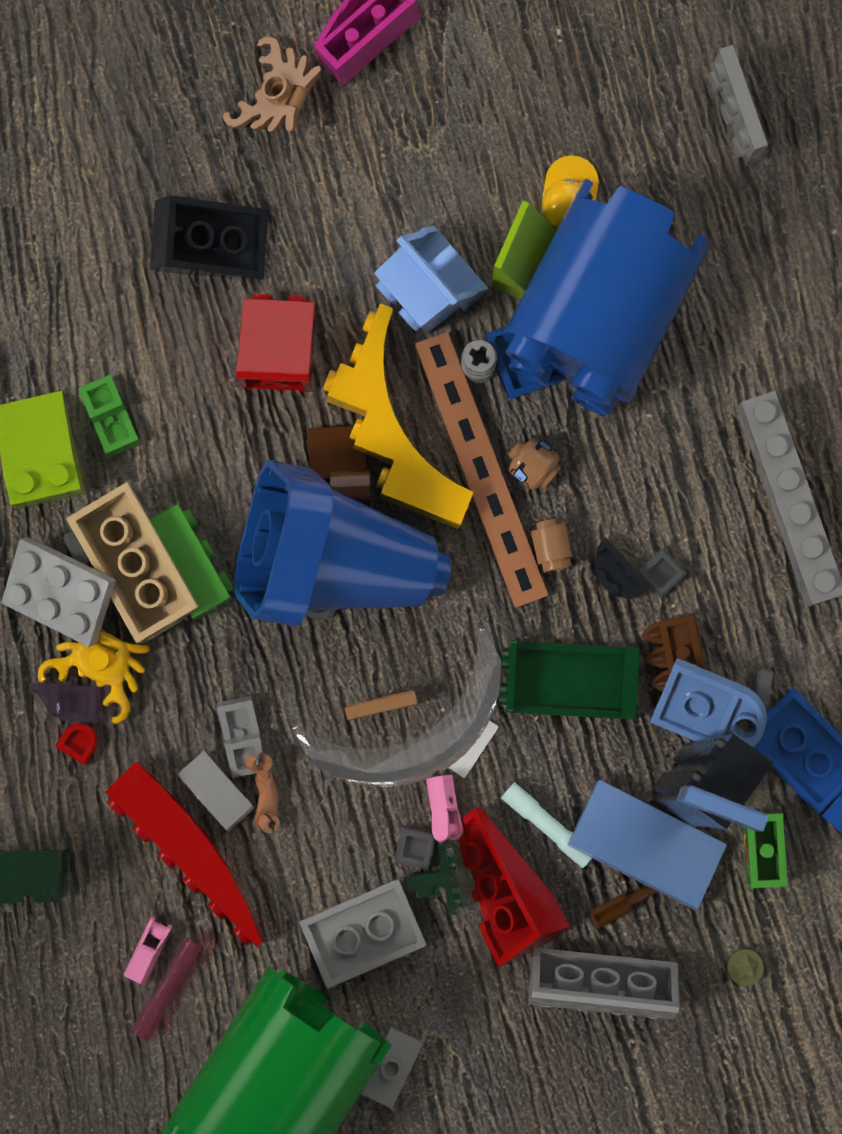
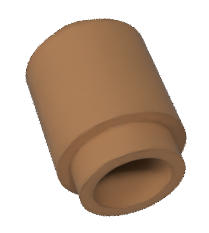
[531,519,573,573]

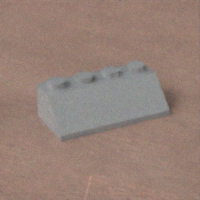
[528,947,680,1020]

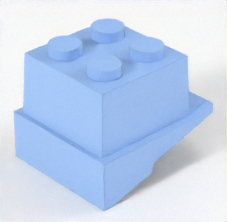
[374,226,489,334]

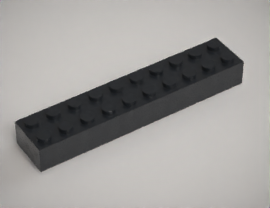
[652,734,774,829]

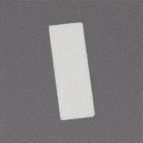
[447,715,498,778]

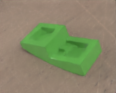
[78,374,141,458]

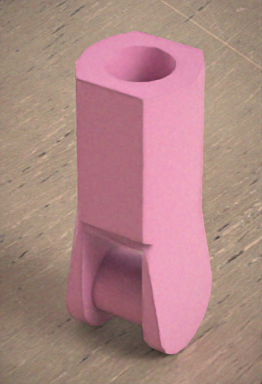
[426,775,463,842]
[123,916,173,985]

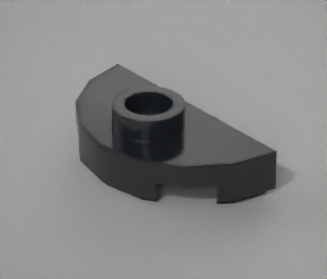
[594,537,653,599]

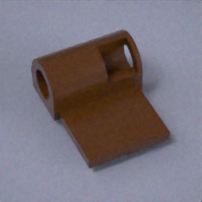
[308,427,371,508]

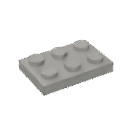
[709,45,768,166]
[1,537,116,647]
[299,878,427,989]

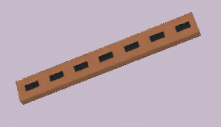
[415,331,548,609]

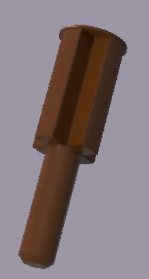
[589,886,658,929]

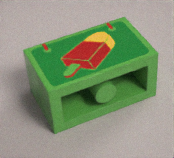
[742,813,788,889]

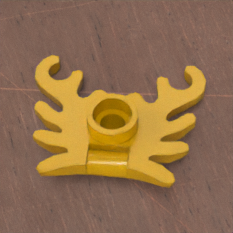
[38,628,150,724]

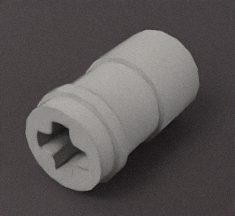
[461,340,497,383]

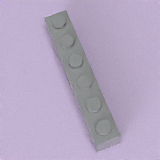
[737,391,842,608]

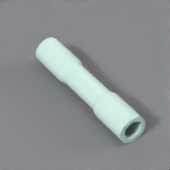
[501,782,592,868]

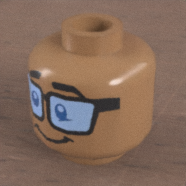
[508,437,562,490]

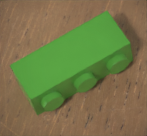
[150,504,234,620]

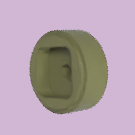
[726,949,764,986]

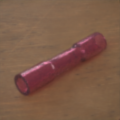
[130,936,204,1041]

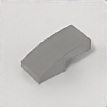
[217,696,264,778]
[177,751,255,832]

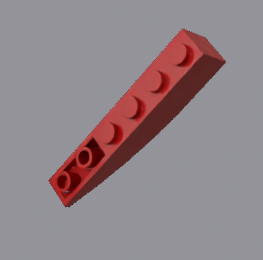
[105,762,264,947]

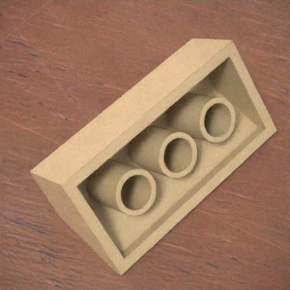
[66,482,199,643]

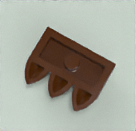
[641,615,706,691]

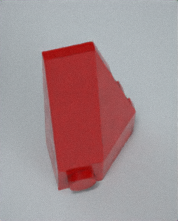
[458,807,570,967]

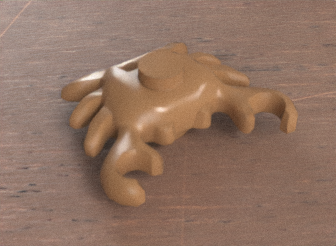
[223,37,322,133]

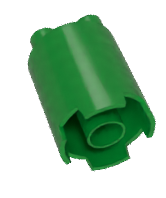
[162,966,392,1134]

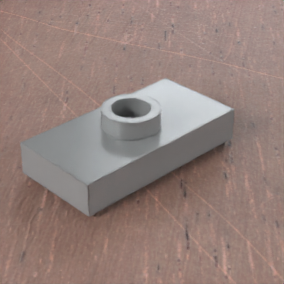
[361,1026,424,1109]

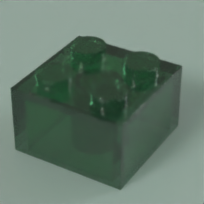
[0,849,69,904]

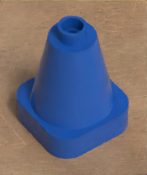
[234,460,451,627]

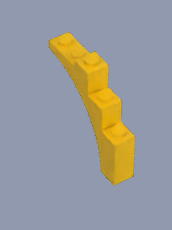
[323,303,474,529]

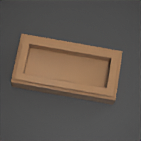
[345,690,418,721]

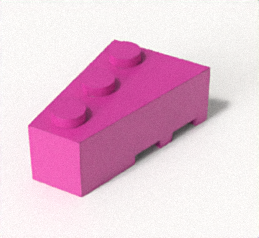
[314,0,421,86]

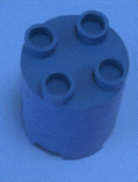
[503,179,710,417]

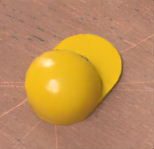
[542,155,599,229]

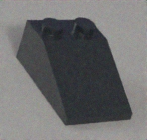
[150,195,269,280]

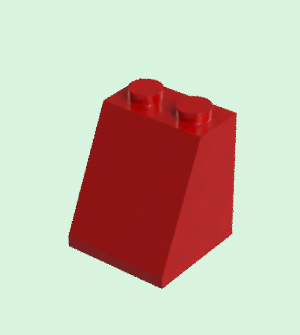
[236,294,316,392]

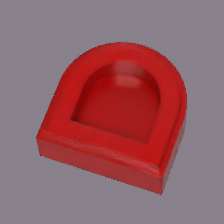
[54,723,98,766]

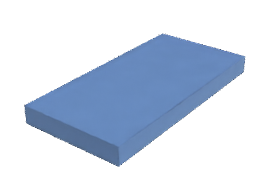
[567,780,727,910]

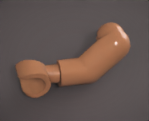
[245,752,280,833]

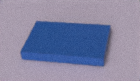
[748,688,842,814]

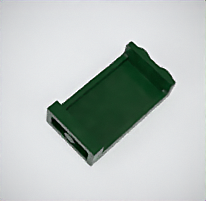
[499,640,640,720]

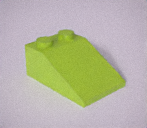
[491,200,557,299]
[0,391,86,510]

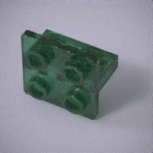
[406,841,462,916]

